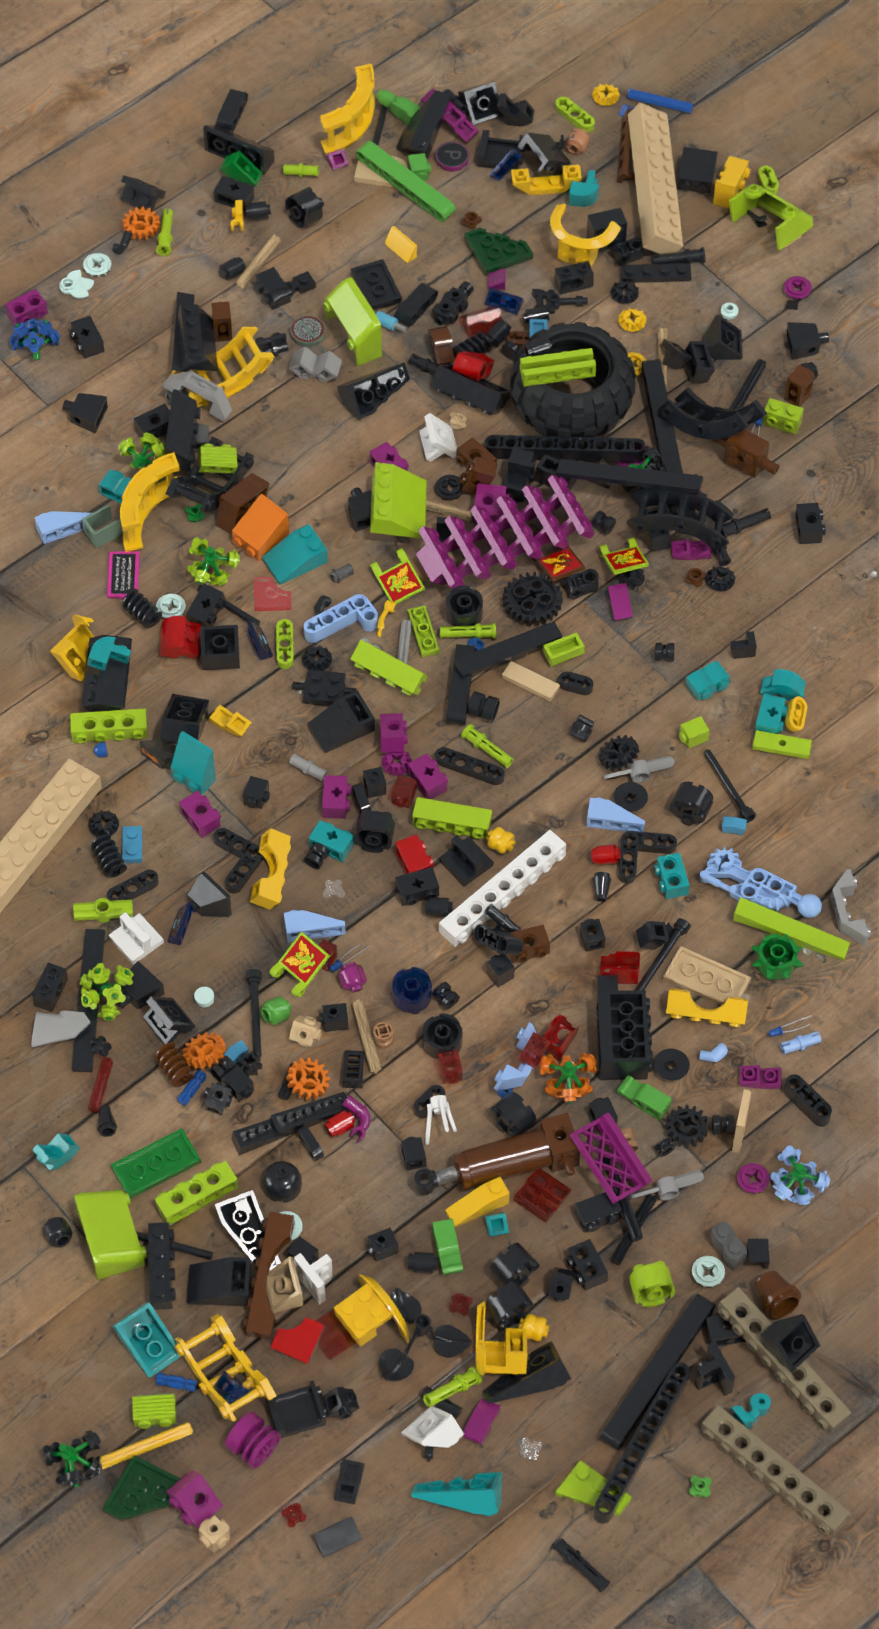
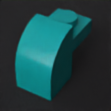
[569,170,599,207]
[87,637,131,671]
[760,669,806,701]
[32,1133,81,1171]

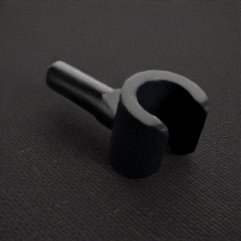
[747,210,767,227]

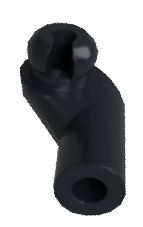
[314,595,331,615]

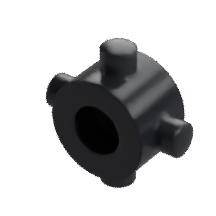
[424,1446,433,1462]

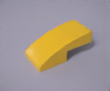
[208,705,252,737]

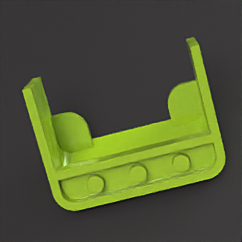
[729,184,813,251]
[323,277,382,366]

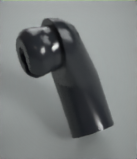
[112,230,133,255]

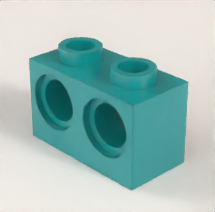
[654,853,690,899]

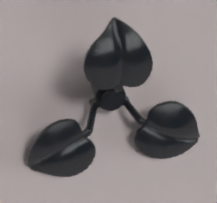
[379,1288,472,1381]

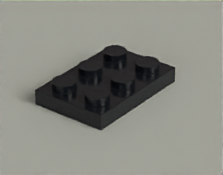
[351,259,402,310]

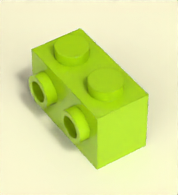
[762,398,804,434]

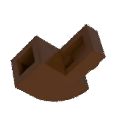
[428,326,455,364]

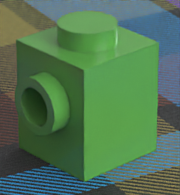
[408,153,431,181]

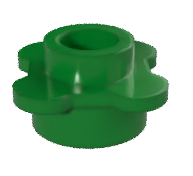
[185,504,205,522]

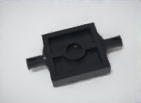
[292,669,357,706]

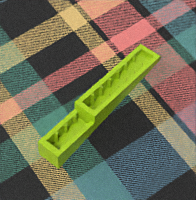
[733,897,851,961]

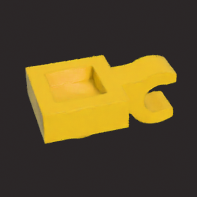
[230,200,244,231]

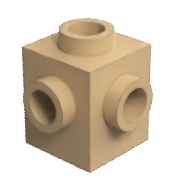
[289,1015,322,1047]
[199,1515,230,1553]

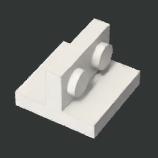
[419,413,457,462]
[109,912,164,965]
[294,1253,333,1305]

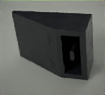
[308,690,375,753]
[187,1257,252,1306]

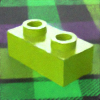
[543,632,585,666]

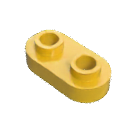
[785,696,807,732]

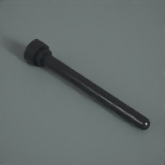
[704,749,756,823]
[635,918,691,990]
[246,969,262,1057]

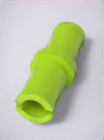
[283,163,319,177]

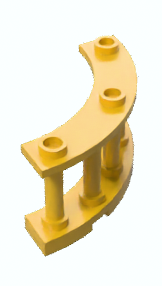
[320,63,375,156]
[171,327,275,407]
[120,452,180,553]
[174,1314,276,1422]

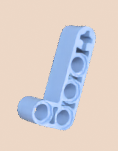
[304,594,378,643]

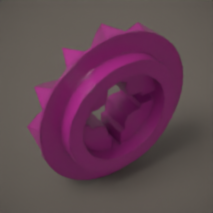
[784,276,812,300]
[382,751,412,776]
[737,1163,770,1195]

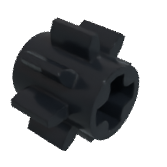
[622,569,645,589]
[238,1051,263,1077]

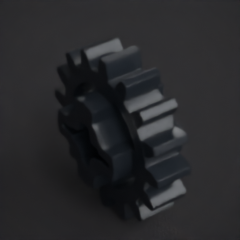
[598,735,640,771]
[665,1104,709,1148]

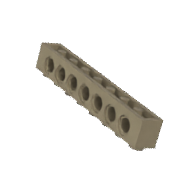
[717,1287,852,1434]
[701,1405,851,1538]

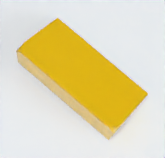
[385,226,417,263]

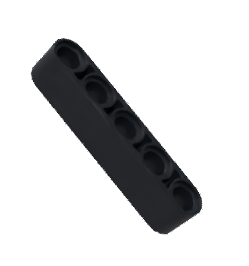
[446,644,475,725]

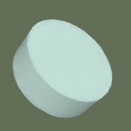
[194,987,214,1007]

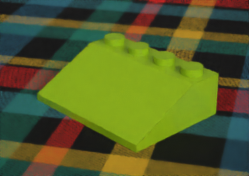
[370,462,427,539]

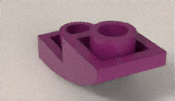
[608,583,633,621]
[740,1065,782,1089]
[462,1399,501,1444]

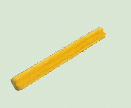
[100,1422,193,1469]

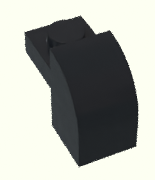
[497,93,534,127]

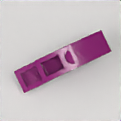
[420,88,479,144]

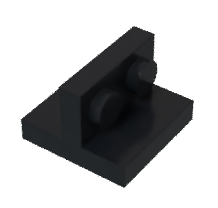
[120,175,166,212]
[439,835,494,887]
[143,996,196,1044]
[695,1342,735,1396]

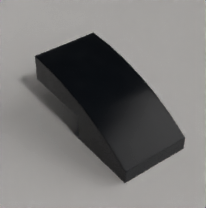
[334,1459,365,1505]

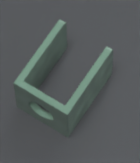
[82,505,123,549]

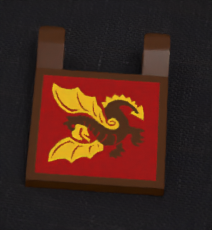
[532,546,585,582]

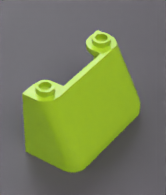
[74,1190,148,1280]

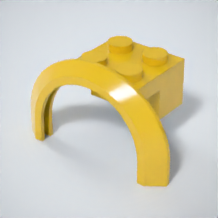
[550,204,621,266]
[50,615,94,682]
[334,1274,409,1347]
[476,1301,527,1376]

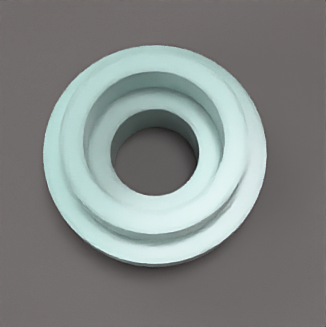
[721,303,738,320]

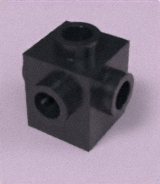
[203,1082,233,1115]
[322,1387,359,1419]

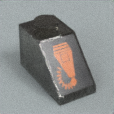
[139,739,178,769]

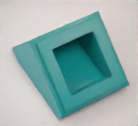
[484,1212,509,1237]

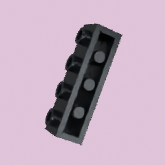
[148,1222,176,1310]

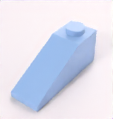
[34,511,92,544]
[587,797,645,832]
[284,910,346,942]

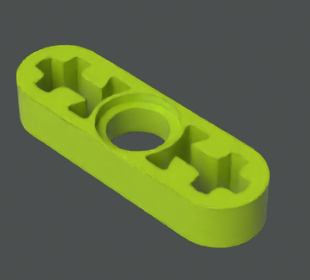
[555,97,595,133]
[276,619,294,669]

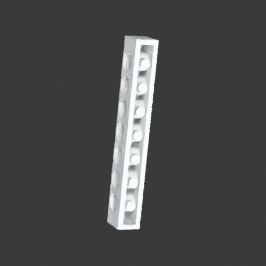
[439,830,566,947]

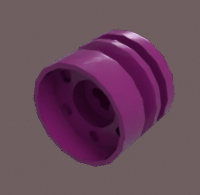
[225,1411,281,1469]

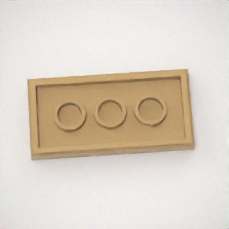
[663,946,751,1005]

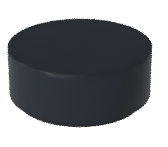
[502,341,519,360]

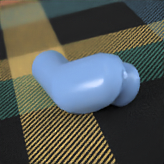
[699,1043,728,1062]

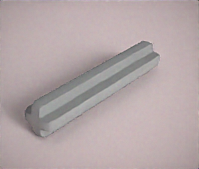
[397,620,411,664]

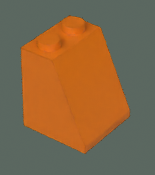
[232,494,289,561]

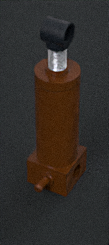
[414,1112,580,1195]

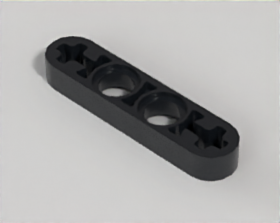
[435,747,505,785]

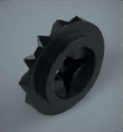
[611,280,639,304]
[435,475,464,501]
[706,565,735,592]
[302,645,332,671]
[88,810,119,837]

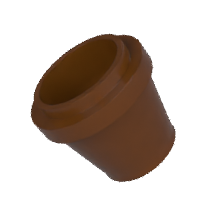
[754,1271,801,1319]

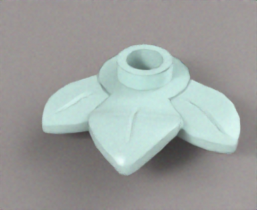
[59,270,94,299]

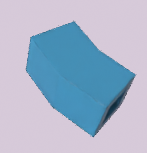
[722,816,747,836]
[223,1040,249,1065]

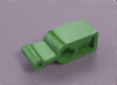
[617,1075,672,1121]
[432,1219,463,1275]

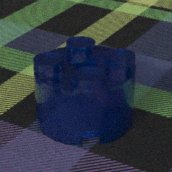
[392,967,432,1014]

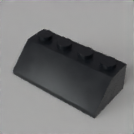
[203,125,274,175]
[177,303,218,372]
[431,364,511,415]
[165,389,201,471]
[81,635,132,712]

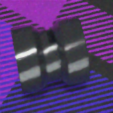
[591,511,616,535]
[655,642,675,662]
[304,842,330,869]
[432,982,460,1010]
[209,1055,236,1083]
[712,1114,734,1135]

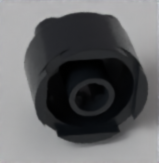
[285,187,324,228]
[446,586,483,626]
[669,781,714,826]
[354,809,395,853]
[423,1013,463,1061]
[489,1091,537,1137]
[490,1242,540,1287]
[485,1282,534,1330]

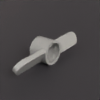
[603,756,674,783]
[629,1170,704,1201]

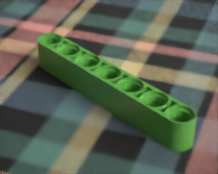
[355,140,456,222]

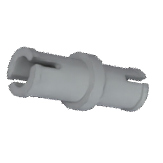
[289,753,328,781]

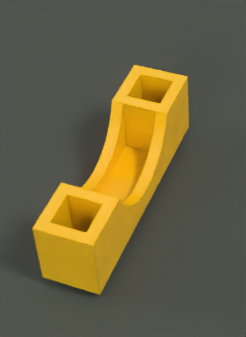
[250,828,291,910]
[666,988,748,1027]

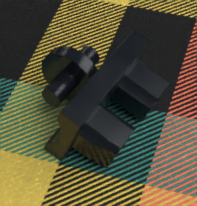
[255,332,289,357]

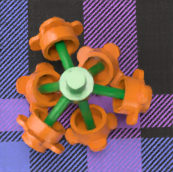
[539,1053,597,1104]

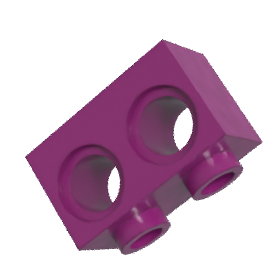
[5,289,48,325]

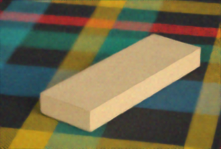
[502,661,560,702]

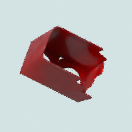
[453,351,495,381]
[600,951,640,984]
[542,1014,579,1061]

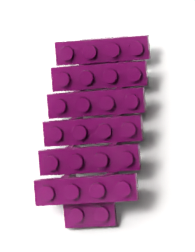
[416,475,595,589]

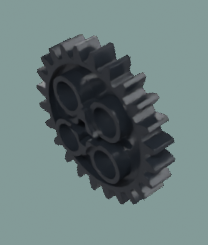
[503,572,563,626]

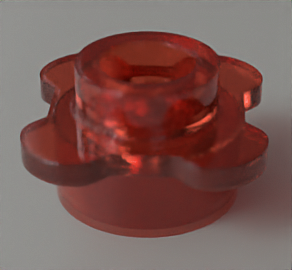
[449,1293,472,1316]
[282,1503,307,1527]

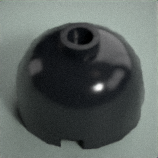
[262,1161,302,1203]

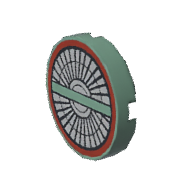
[290,315,325,347]

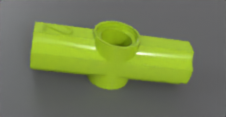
[73,898,133,923]

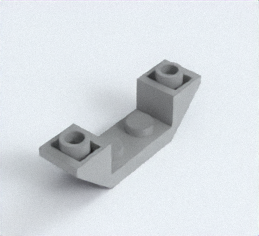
[162,371,232,422]
[831,869,871,946]

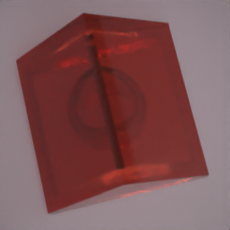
[460,306,502,338]

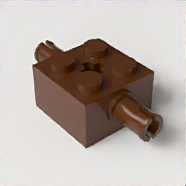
[712,429,780,478]

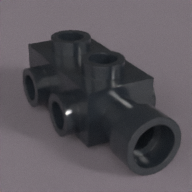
[432,281,474,326]

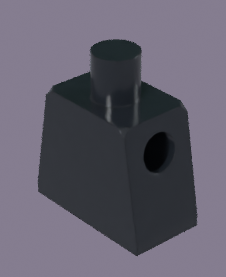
[786,322,829,360]
[63,393,108,433]
[348,487,372,532]
[117,961,165,1009]

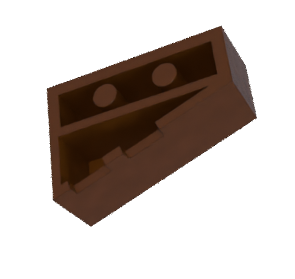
[215,473,270,535]

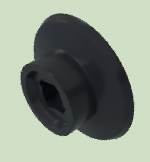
[614,782,648,812]
[654,1049,690,1081]

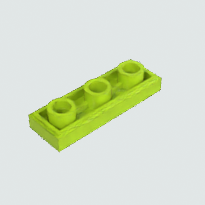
[407,605,440,658]
[753,730,812,759]

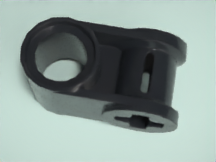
[610,237,644,266]
[562,569,599,599]

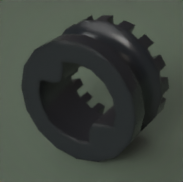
[655,1138,675,1157]

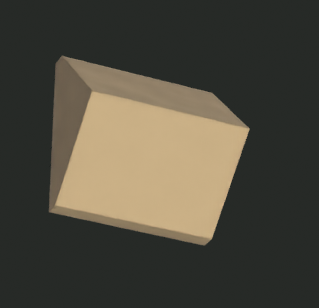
[266,1257,303,1313]

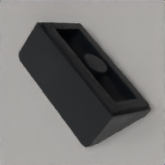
[314,1516,362,1558]

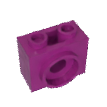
[473,483,509,524]
[167,1470,223,1528]

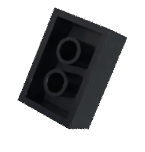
[160,694,209,742]

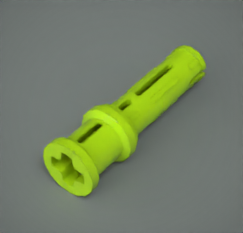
[156,209,174,256]
[440,622,496,639]
[461,724,514,768]
[423,1366,482,1407]

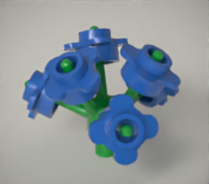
[10,319,60,360]

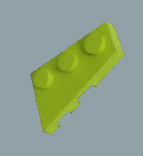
[555,1460,632,1516]

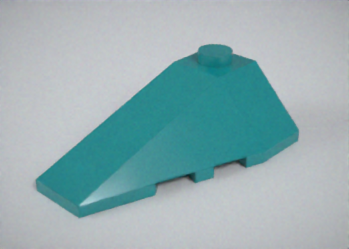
[411,1472,502,1516]

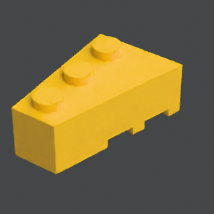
[713,156,751,209]

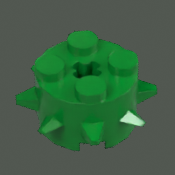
[751,934,803,980]

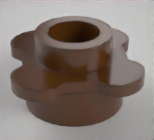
[461,211,482,229]
[685,568,706,587]

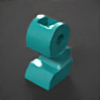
[730,1393,771,1429]

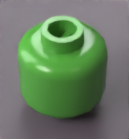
[261,996,292,1025]

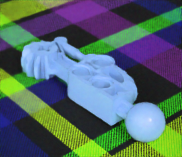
[700,846,822,918]

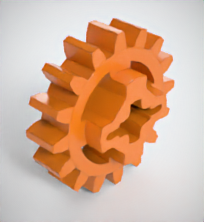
[122,206,160,241]
[183,1032,226,1069]
[286,1057,330,1101]

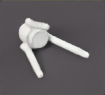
[425,1095,457,1145]

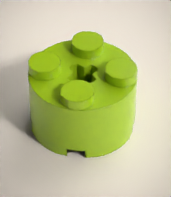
[629,1261,675,1307]

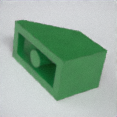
[220,151,263,187]

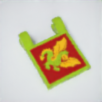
[599,537,649,575]
[370,548,425,604]
[269,932,330,997]

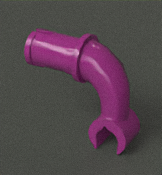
[342,1095,370,1143]

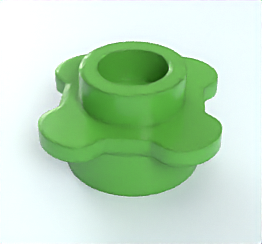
[689,1475,712,1498]

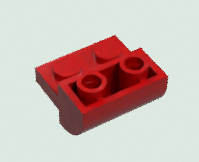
[159,616,201,659]

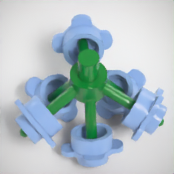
[770,1146,830,1205]

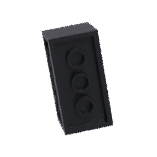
[596,990,653,1080]

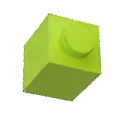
[679,716,710,749]

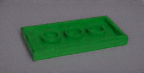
[110,1128,201,1199]

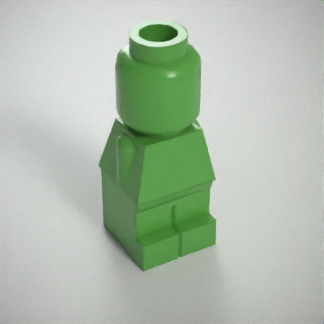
[376,89,421,126]

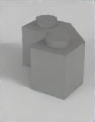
[288,347,342,383]

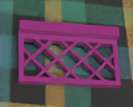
[569,1112,653,1204]

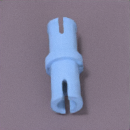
[780,1031,822,1055]

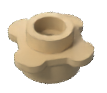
[449,412,467,430]

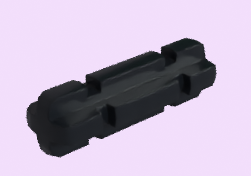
[278,1063,297,1100]

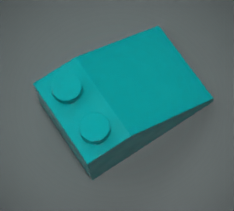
[262,524,328,585]
[171,731,216,795]
[112,1302,180,1378]

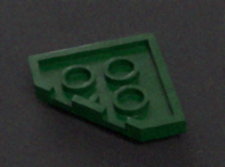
[464,228,533,275]
[102,1455,181,1521]

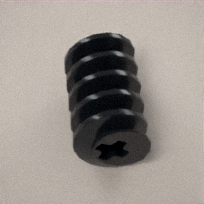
[452,332,493,359]
[122,589,162,629]
[91,835,127,878]

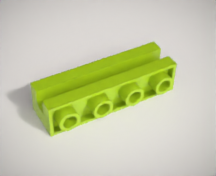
[520,348,596,387]
[350,639,428,696]
[412,797,492,839]

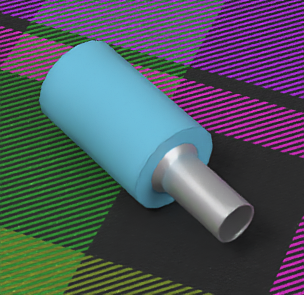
[376,311,407,333]

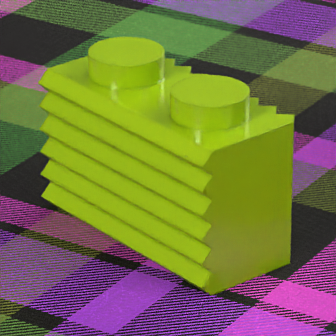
[198,444,237,474]
[132,1393,176,1429]

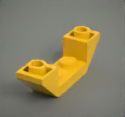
[511,165,582,195]

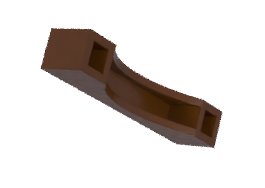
[243,1212,295,1340]

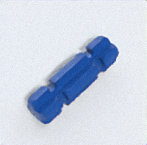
[177,1070,207,1106]
[156,1373,197,1392]

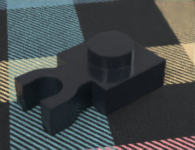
[285,271,316,295]

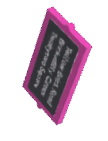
[107,550,140,600]

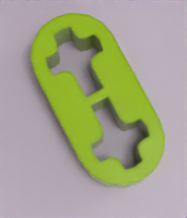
[758,166,779,194]

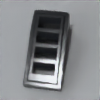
[342,1050,365,1088]

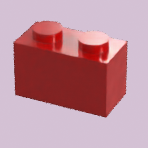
[395,834,434,874]

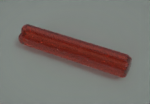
[88,1057,113,1113]

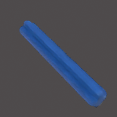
[627,89,693,113]

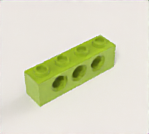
[70,708,148,743]
[154,1160,238,1225]

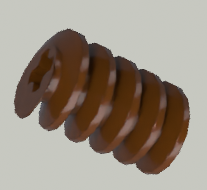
[155,1042,193,1087]

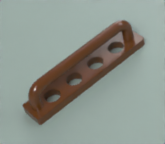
[617,108,635,184]

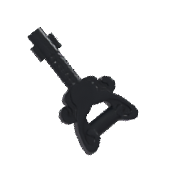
[532,289,588,314]

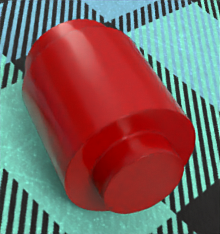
[591,844,621,865]
[324,1110,356,1138]

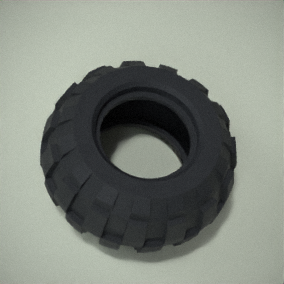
[510,322,636,438]

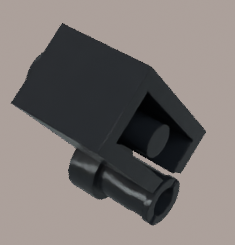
[254,267,293,310]

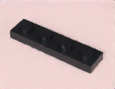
[620,263,692,283]

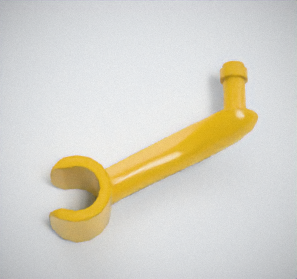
[377,600,397,637]

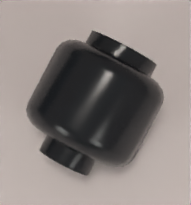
[43,1217,73,1247]

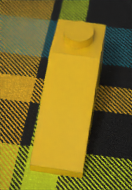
[445,1176,510,1228]

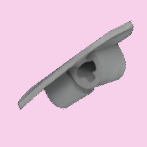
[31,1011,91,1048]

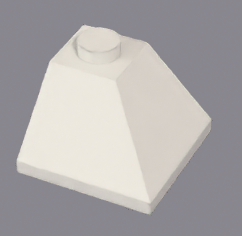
[401,1406,464,1448]

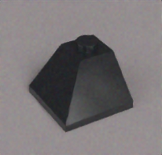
[458,82,502,125]
[703,315,743,360]
[187,871,232,917]
[760,1314,821,1373]

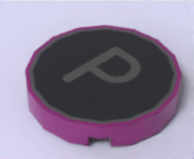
[435,142,469,172]

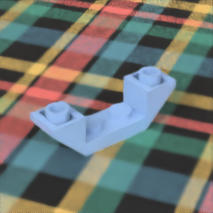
[494,1023,543,1091]

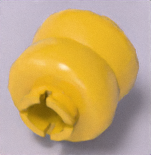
[486,827,516,854]
[519,1314,550,1342]

